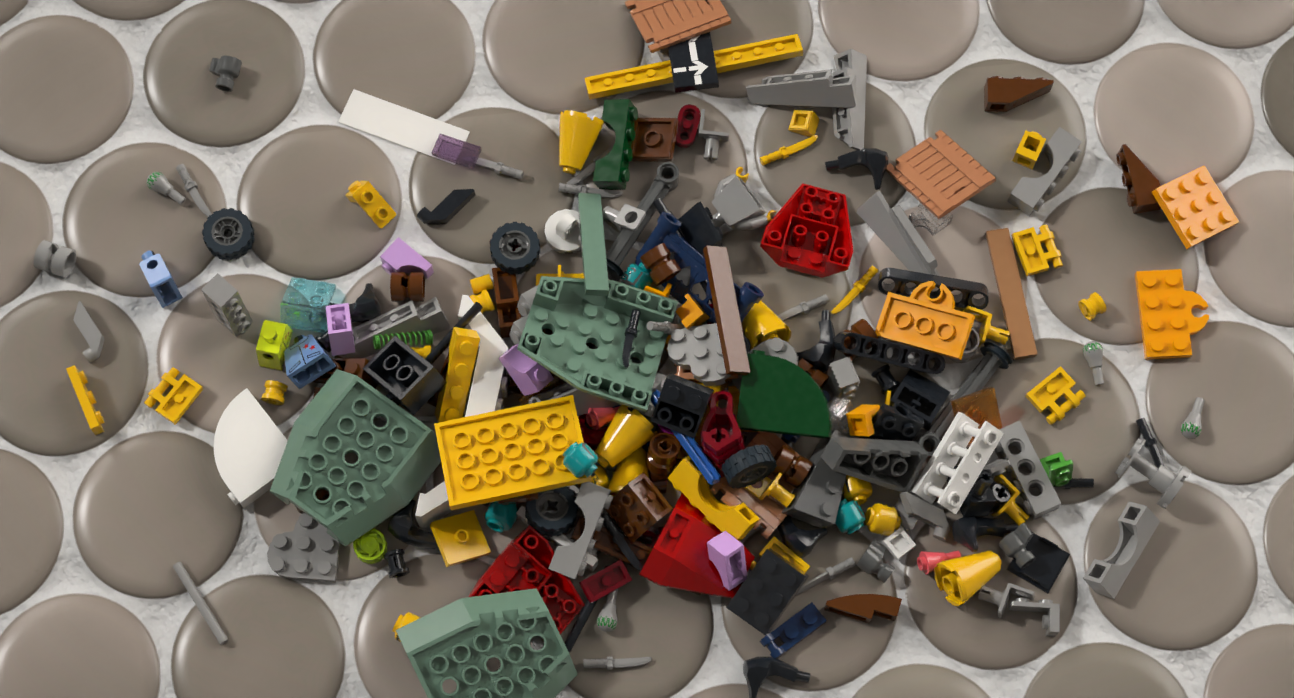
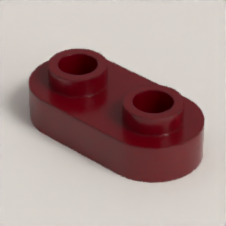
[675,104,701,148]

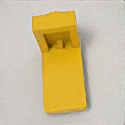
[345,180,396,228]

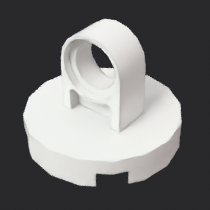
[545,209,582,254]

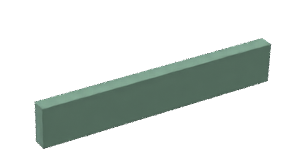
[578,193,609,296]

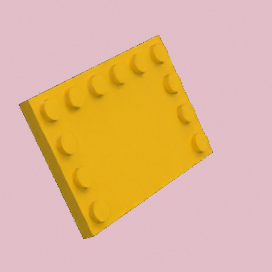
[434,395,592,510]

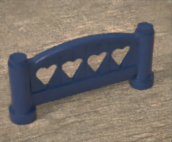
[635,212,764,324]

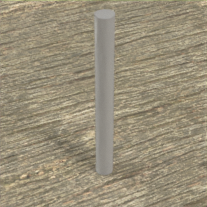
[173,562,228,645]

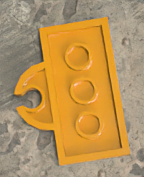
[1135,269,1209,360]
[875,281,975,360]

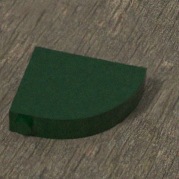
[736,350,832,439]

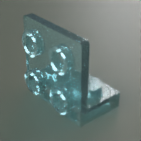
[280,277,336,333]

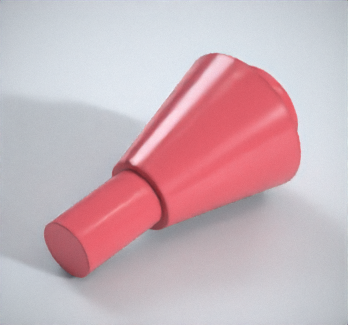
[586,406,628,430]
[917,550,961,575]

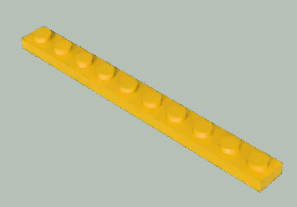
[584,34,803,100]

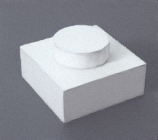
[882,527,916,561]

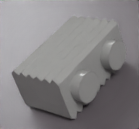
[827,357,860,402]

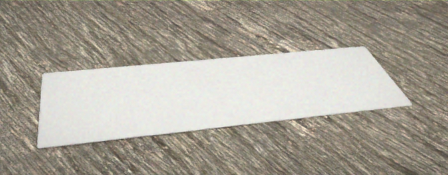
[338,89,470,165]

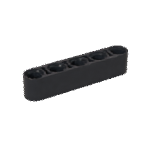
[878,268,989,310]
[834,332,946,374]

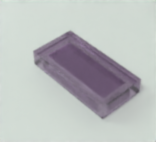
[431,133,482,169]

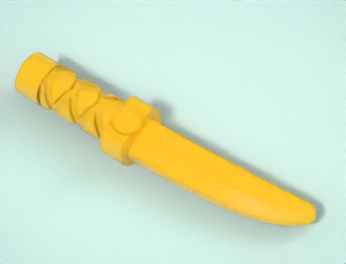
[760,135,818,165]
[831,265,878,314]

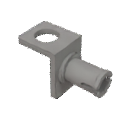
[699,109,729,160]
[602,204,646,232]
[978,583,1035,619]

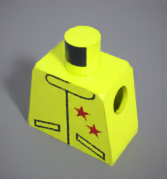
[256,320,293,371]

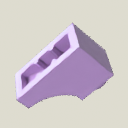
[380,237,434,279]
[326,303,355,356]
[499,344,554,396]
[707,531,747,591]

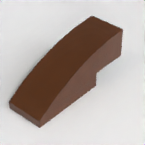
[492,267,522,338]
[824,594,902,623]

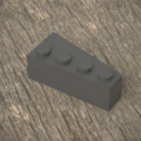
[782,429,855,528]
[821,437,928,492]

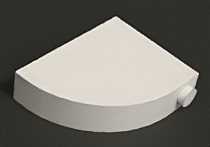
[214,388,288,508]

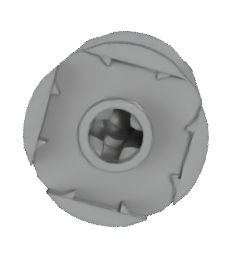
[1115,438,1191,509]

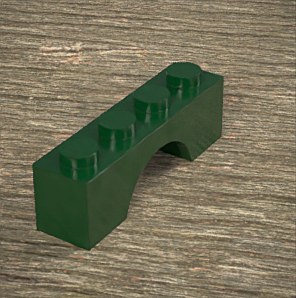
[593,99,638,190]

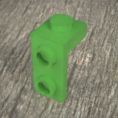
[1040,452,1073,487]

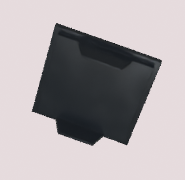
[1007,531,1070,594]

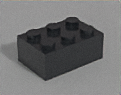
[363,336,446,415]
[726,548,809,635]

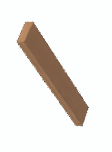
[985,228,1037,360]

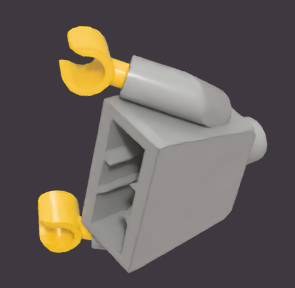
[712,167,776,231]

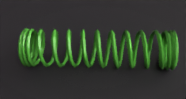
[373,330,433,350]

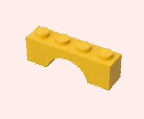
[435,327,480,423]
[668,456,760,541]

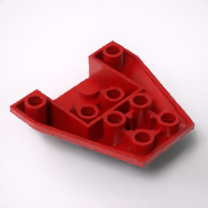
[760,183,853,278]
[639,493,755,599]
[468,525,585,635]

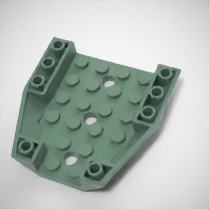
[517,276,678,412]
[270,369,441,547]
[396,588,578,698]

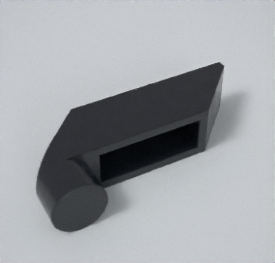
[417,189,475,225]

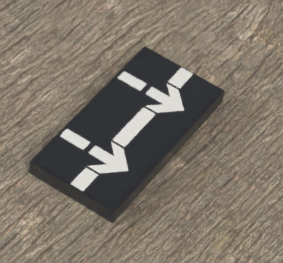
[668,32,719,93]

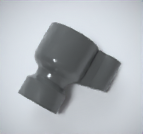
[209,55,242,92]
[998,523,1036,569]
[856,539,895,583]

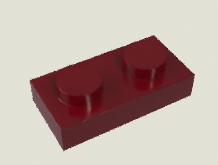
[579,560,632,603]

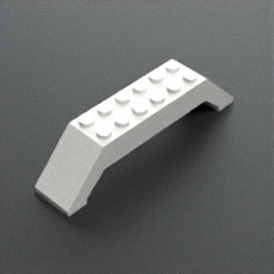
[415,295,510,528]

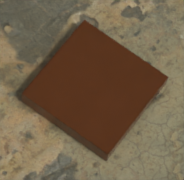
[631,118,679,162]

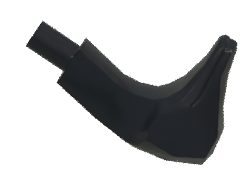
[825,148,889,190]
[316,283,381,322]
[796,310,836,372]
[388,499,438,550]
[777,516,828,558]
[952,516,1018,552]
[743,657,810,698]

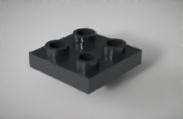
[859,402,924,441]

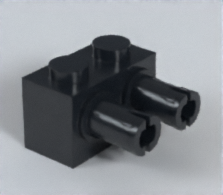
[947,466,996,517]

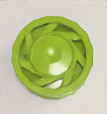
[353,529,388,564]

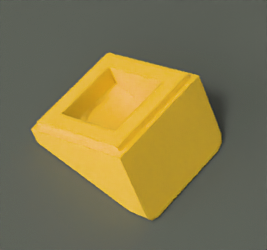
[788,110,819,137]

